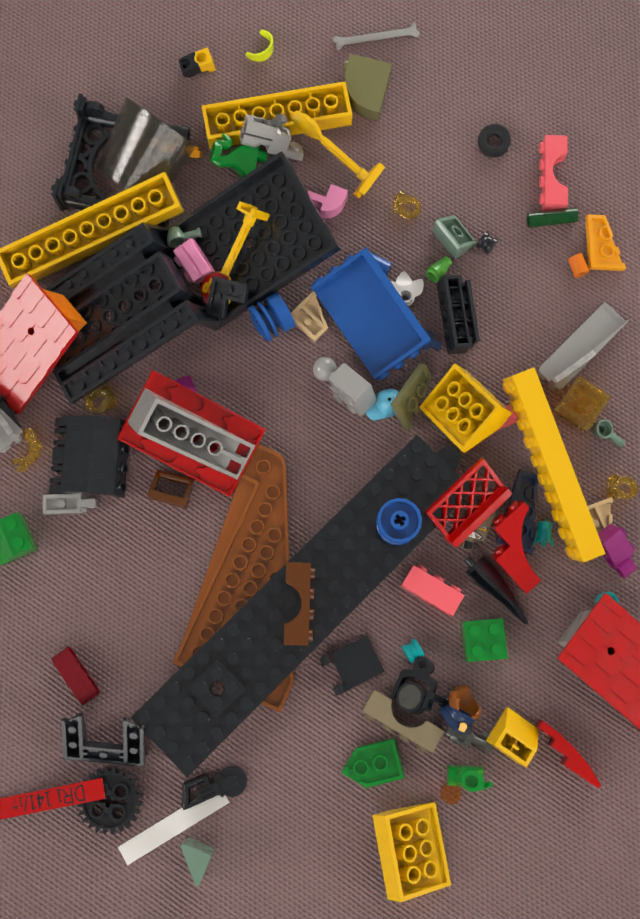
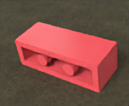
[400,564,465,616]

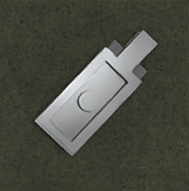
[42,493,98,515]

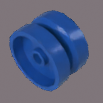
[376,498,422,545]

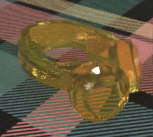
[392,191,421,219]
[85,386,117,413]
[607,474,638,500]

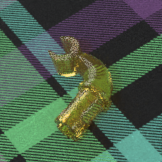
[11,427,42,473]

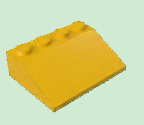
[419,363,512,453]
[372,802,451,902]

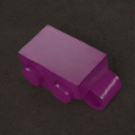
[598,524,637,579]

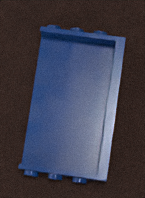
[311,247,432,381]

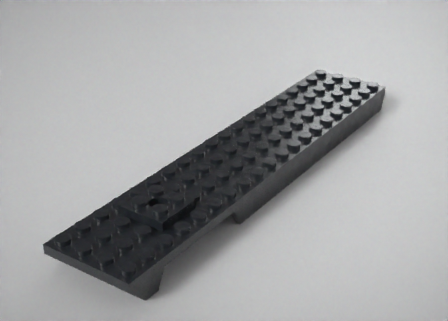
[131,435,470,777]

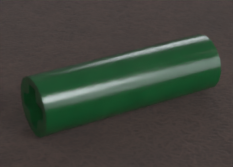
[527,207,578,228]

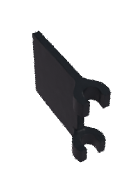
[319,636,384,695]

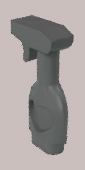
[445,725,493,754]

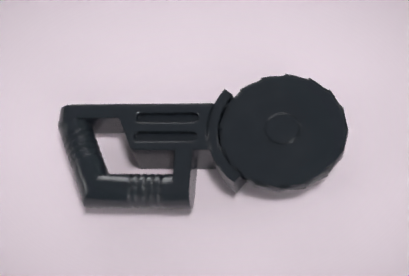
[182,766,247,811]

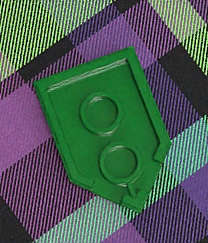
[341,738,404,788]

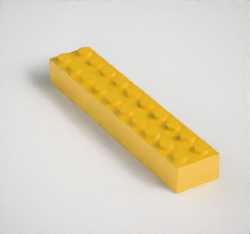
[0,172,184,289]
[502,367,605,562]

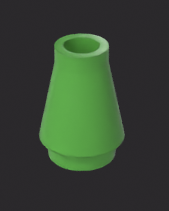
[426,256,452,283]

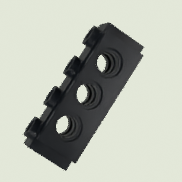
[437,275,480,354]

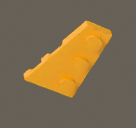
[585,214,626,271]

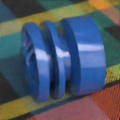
[248,292,295,342]

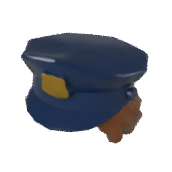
[440,685,481,734]

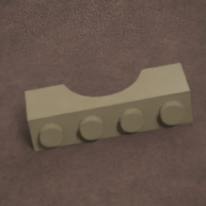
[362,689,445,753]

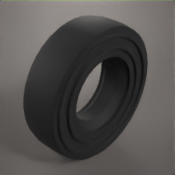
[478,124,511,158]

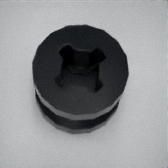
[476,231,499,255]

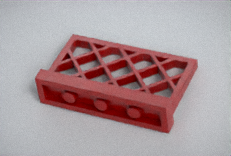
[425,458,512,548]

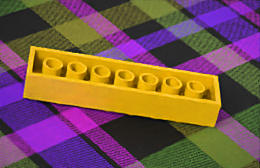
[202,81,352,149]

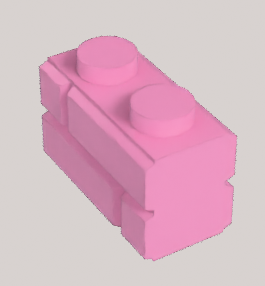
[173,238,215,285]

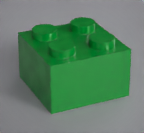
[460,618,508,662]

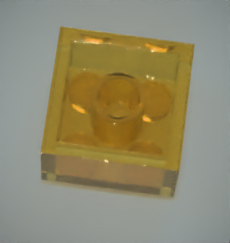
[553,376,611,432]

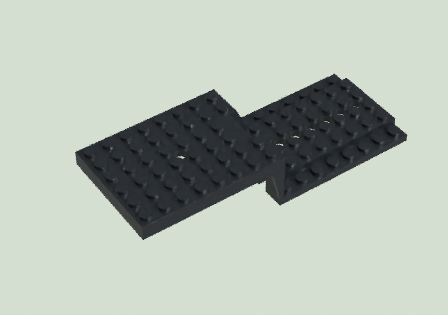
[45,151,341,404]

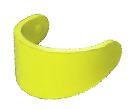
[245,30,274,62]

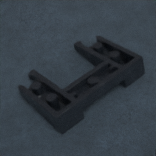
[61,713,147,767]

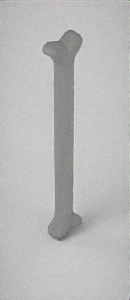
[333,22,420,50]

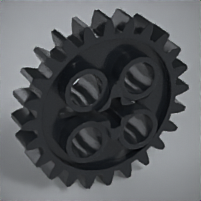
[76,766,144,835]

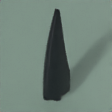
[464,555,528,625]

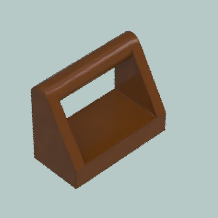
[147,470,195,509]

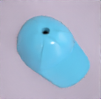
[366,388,399,420]

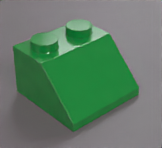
[0,512,37,566]

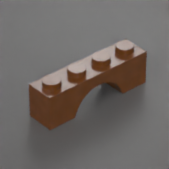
[284,562,315,646]

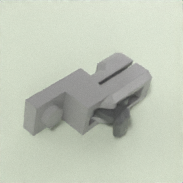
[239,114,304,161]

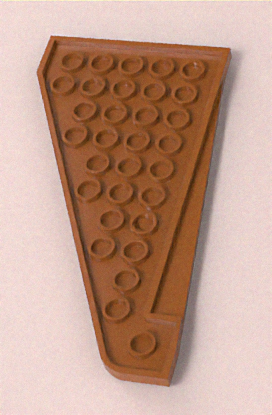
[172,444,294,713]

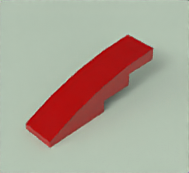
[535,720,601,788]

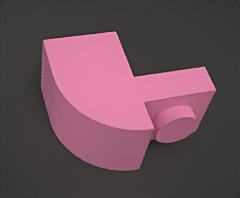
[308,184,348,218]

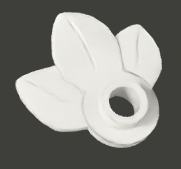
[390,271,424,306]

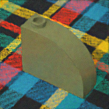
[343,54,392,121]

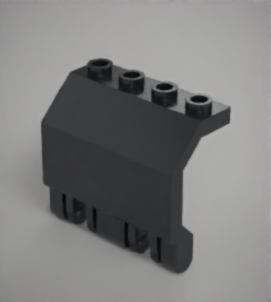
[48,415,130,498]

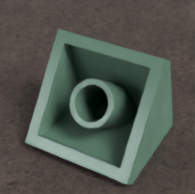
[432,215,477,260]
[180,837,215,886]

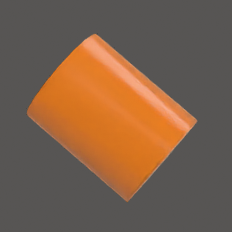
[568,253,590,278]

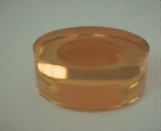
[440,783,461,804]

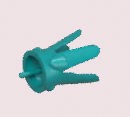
[533,518,554,548]

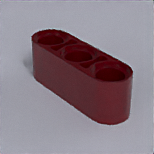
[51,646,100,706]

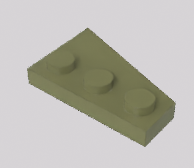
[390,363,432,431]

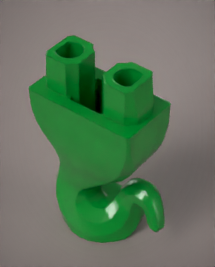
[210,133,267,178]
[447,764,493,792]

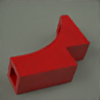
[490,500,541,594]

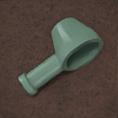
[167,226,202,248]
[591,419,625,448]

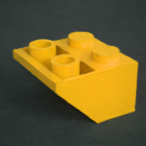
[486,707,539,768]

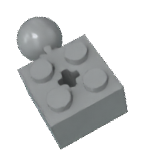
[313,357,377,417]

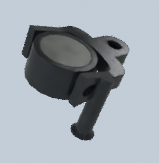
[391,657,449,715]

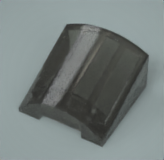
[97,97,195,189]

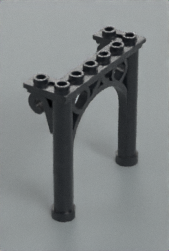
[51,93,191,227]

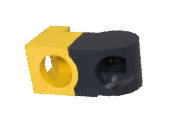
[179,47,216,78]

